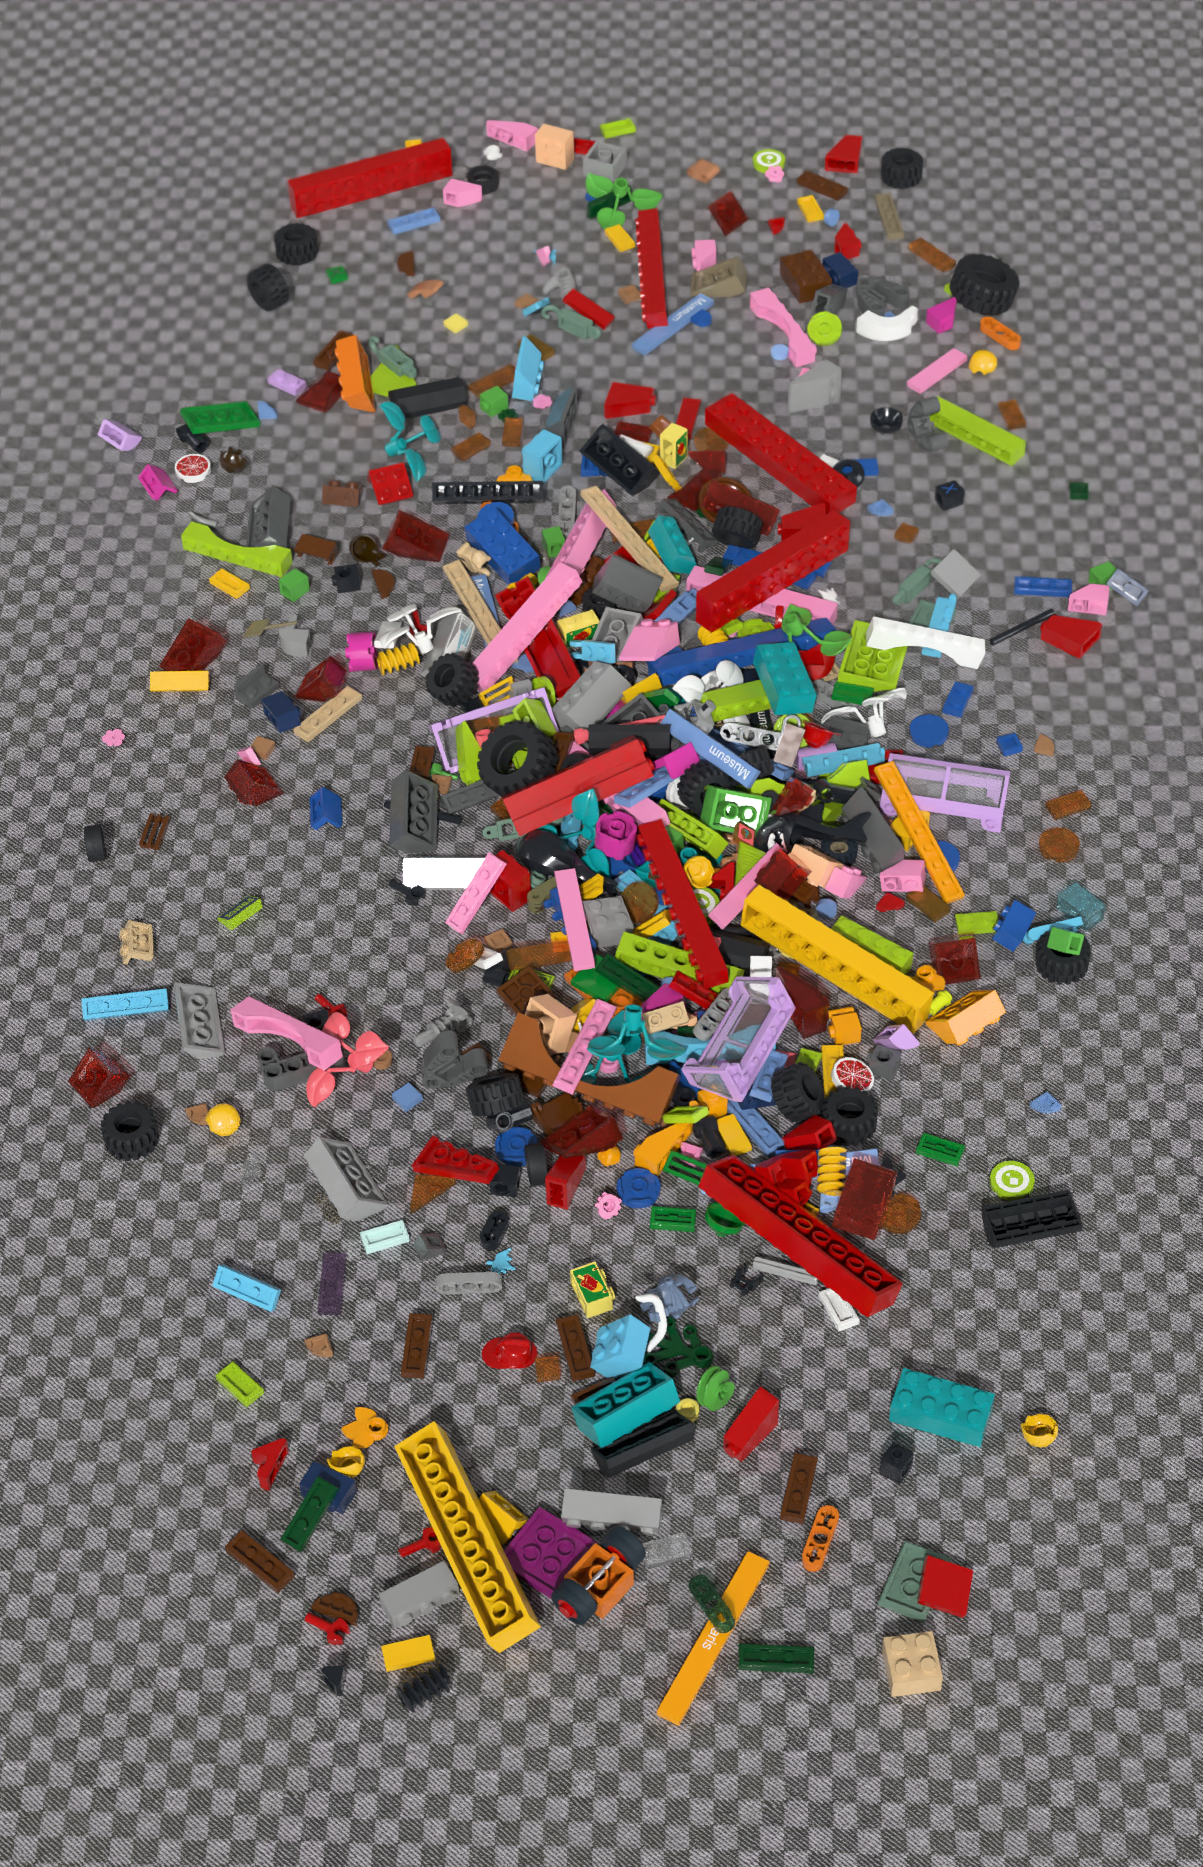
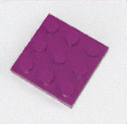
[504,1507,599,1599]

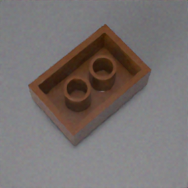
[779,249,832,304]

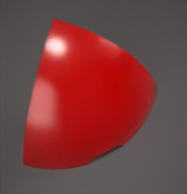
[798,644,835,681]
[754,1150,818,1207]

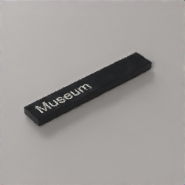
[741,668,776,757]

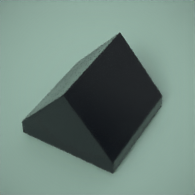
[321,1665,346,1697]

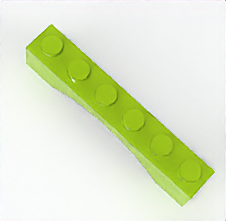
[181,521,293,577]
[747,759,870,797]

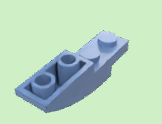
[653,588,697,628]

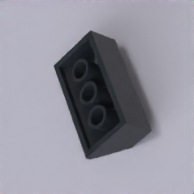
[579,423,660,496]

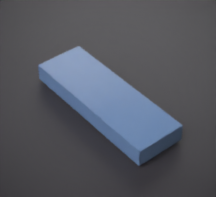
[387,207,440,235]
[749,1050,788,1102]

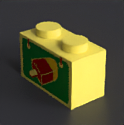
[660,423,687,469]
[557,610,600,648]
[570,1262,615,1318]

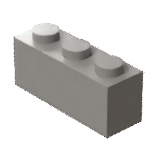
[379,1561,459,1629]

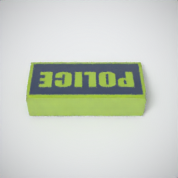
[217,895,262,930]

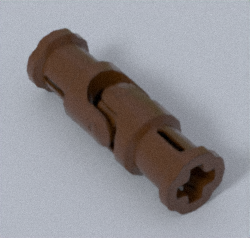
[568,556,604,605]

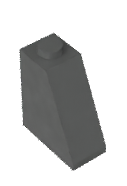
[808,284,848,324]

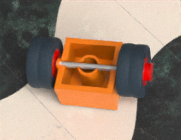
[551,1526,646,1625]

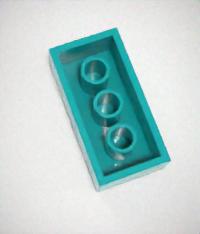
[753,642,817,715]
[571,1362,680,1448]
[889,1368,995,1448]

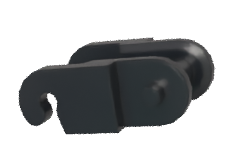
[730,1265,764,1296]

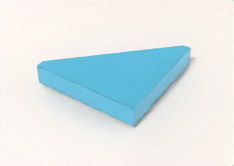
[522,297,551,316]

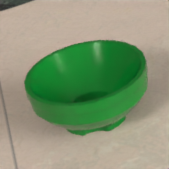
[705,1202,745,1237]

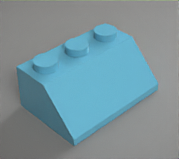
[512,336,544,401]

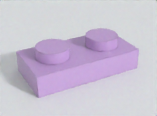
[267,369,307,396]

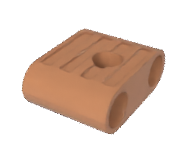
[687,159,720,183]

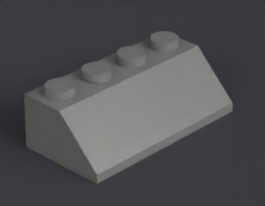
[552,661,632,732]
[304,1137,389,1221]
[561,1489,664,1536]

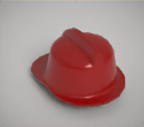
[802,720,842,749]
[481,1332,538,1369]

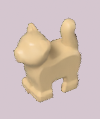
[456,542,491,576]

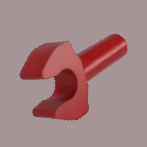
[409,610,427,638]
[315,994,348,1019]
[398,1527,442,1558]
[305,1612,350,1645]

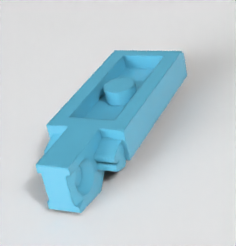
[560,813,581,851]

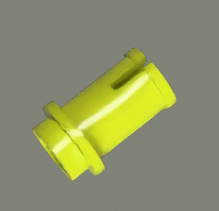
[929,990,952,1016]

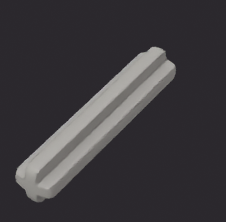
[753,1256,818,1285]

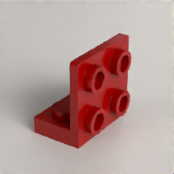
[367,462,413,506]

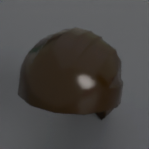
[220,447,247,474]
[349,534,385,566]

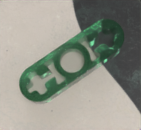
[688,1575,735,1633]

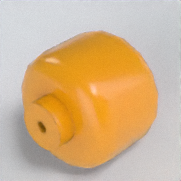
[597,1145,621,1166]

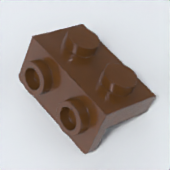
[322,479,363,507]

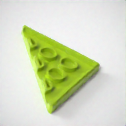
[371,345,417,397]

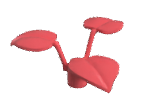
[306,1012,389,1108]

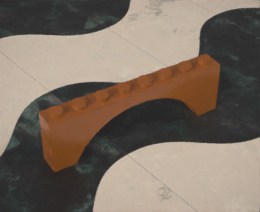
[498,1012,681,1127]

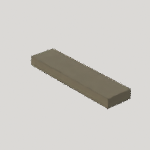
[874,193,904,240]

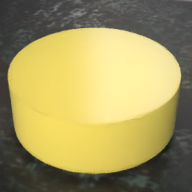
[676,1398,700,1422]

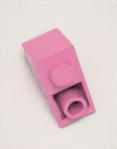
[443,178,482,207]
[691,240,716,272]
[1068,584,1110,615]
[880,860,926,892]
[825,865,867,899]

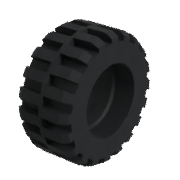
[949,253,1020,315]
[477,720,557,797]

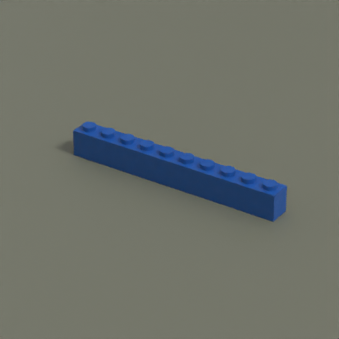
[648,617,836,687]

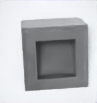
[413,1233,447,1261]

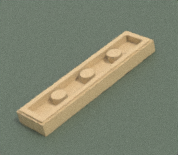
[293,686,362,742]

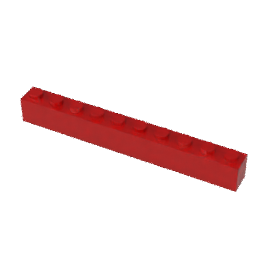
[635,208,668,329]
[636,819,729,990]

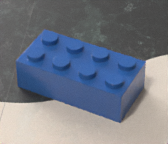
[465,507,540,585]

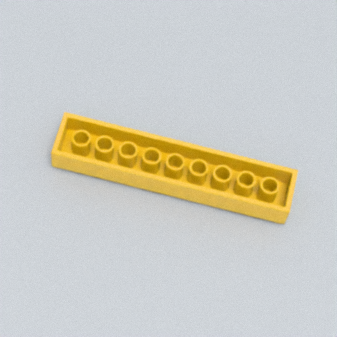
[741,885,934,1034]
[394,1421,541,1653]

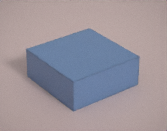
[392,1082,423,1112]

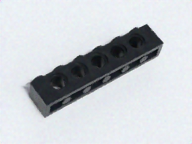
[432,481,544,505]

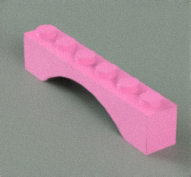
[750,287,817,367]
[230,996,342,1071]

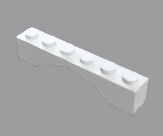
[866,616,985,669]

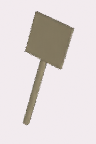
[243,619,297,638]

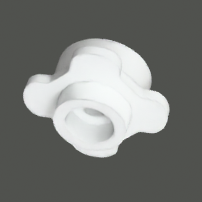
[484,145,503,160]

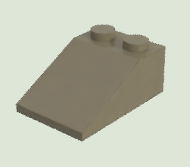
[690,256,747,297]

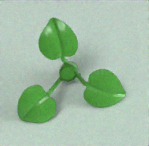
[586,173,663,229]
[782,604,852,656]

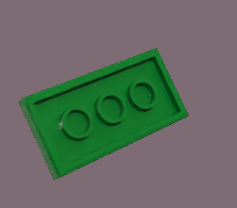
[180,401,260,434]

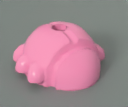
[595,1192,622,1219]

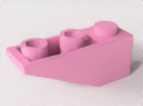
[486,120,538,151]

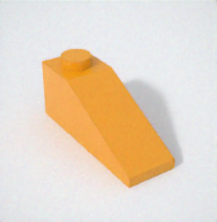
[633,1123,693,1177]

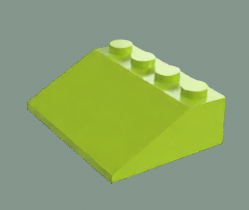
[837,620,908,692]

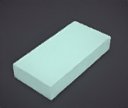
[360,1220,410,1254]

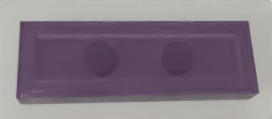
[317,1253,346,1315]

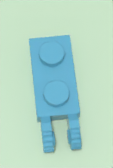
[570,640,616,664]

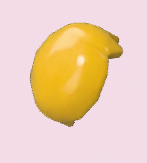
[969,350,997,375]
[683,856,714,888]
[205,1103,241,1136]
[1021,1414,1059,1448]
[327,1446,365,1478]

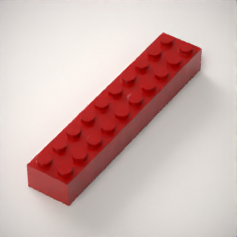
[287,138,453,219]
[705,393,857,515]
[695,510,850,633]
[698,1154,903,1317]

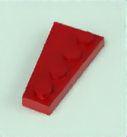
[411,1135,499,1184]

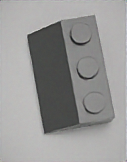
[541,386,578,449]
[592,554,663,615]

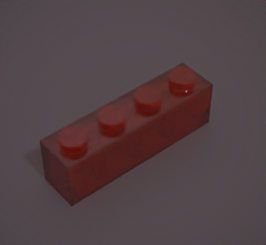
[700,480,780,536]

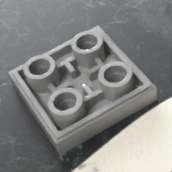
[930,549,981,599]

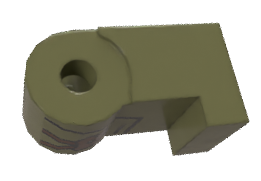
[527,876,557,913]

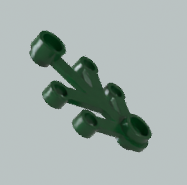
[643,1317,714,1377]

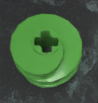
[696,1366,735,1411]

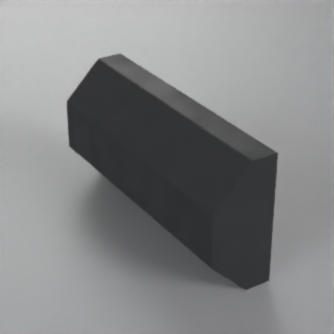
[388,377,468,419]
[589,724,670,755]
[678,927,770,977]
[981,1190,1083,1248]
[590,1410,694,1478]

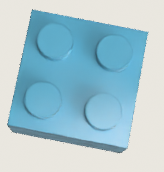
[522,429,562,483]
[590,1314,650,1379]

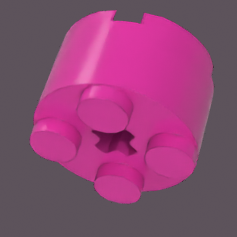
[345,632,379,672]
[594,811,637,860]

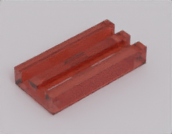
[614,421,653,443]

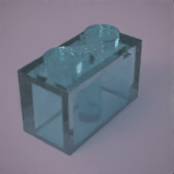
[1056,883,1106,932]

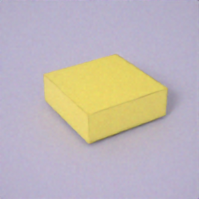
[443,313,468,334]

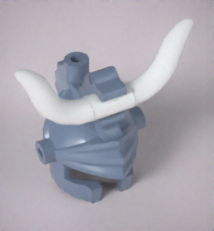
[635,1274,699,1352]

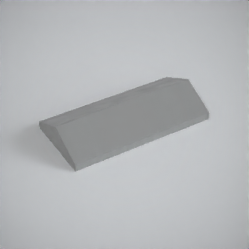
[174,982,225,1060]

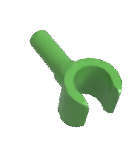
[431,763,459,780]

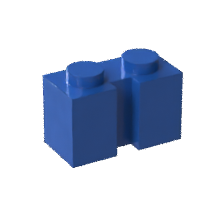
[992,900,1036,952]

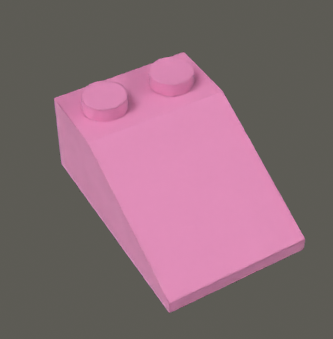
[619,619,680,661]

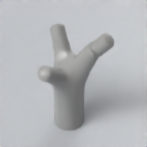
[189,511,218,528]

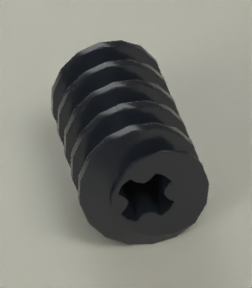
[394,1662,450,1713]

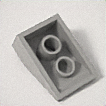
[787,359,842,413]
[592,607,643,663]

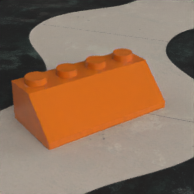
[335,335,376,412]

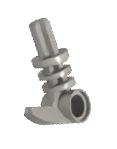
[543,267,576,311]
[413,1000,473,1047]

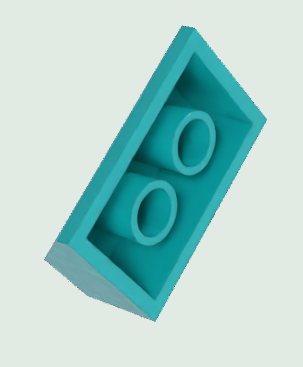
[648,515,697,574]

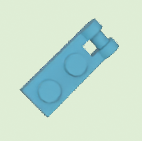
[1023,916,1083,944]

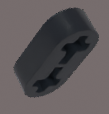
[480,1211,509,1251]

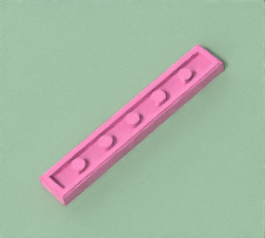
[708,843,789,930]
[554,868,595,971]
[553,999,617,1095]

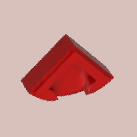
[768,217,785,235]
[774,605,784,629]
[876,892,905,912]

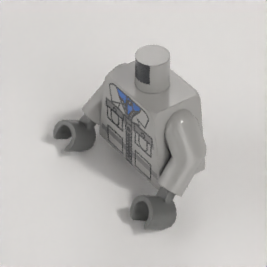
[659,700,716,750]

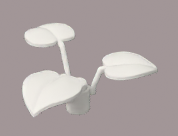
[379,604,462,654]
[672,660,750,741]
[821,688,907,738]

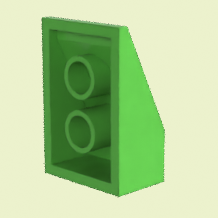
[700,785,772,836]

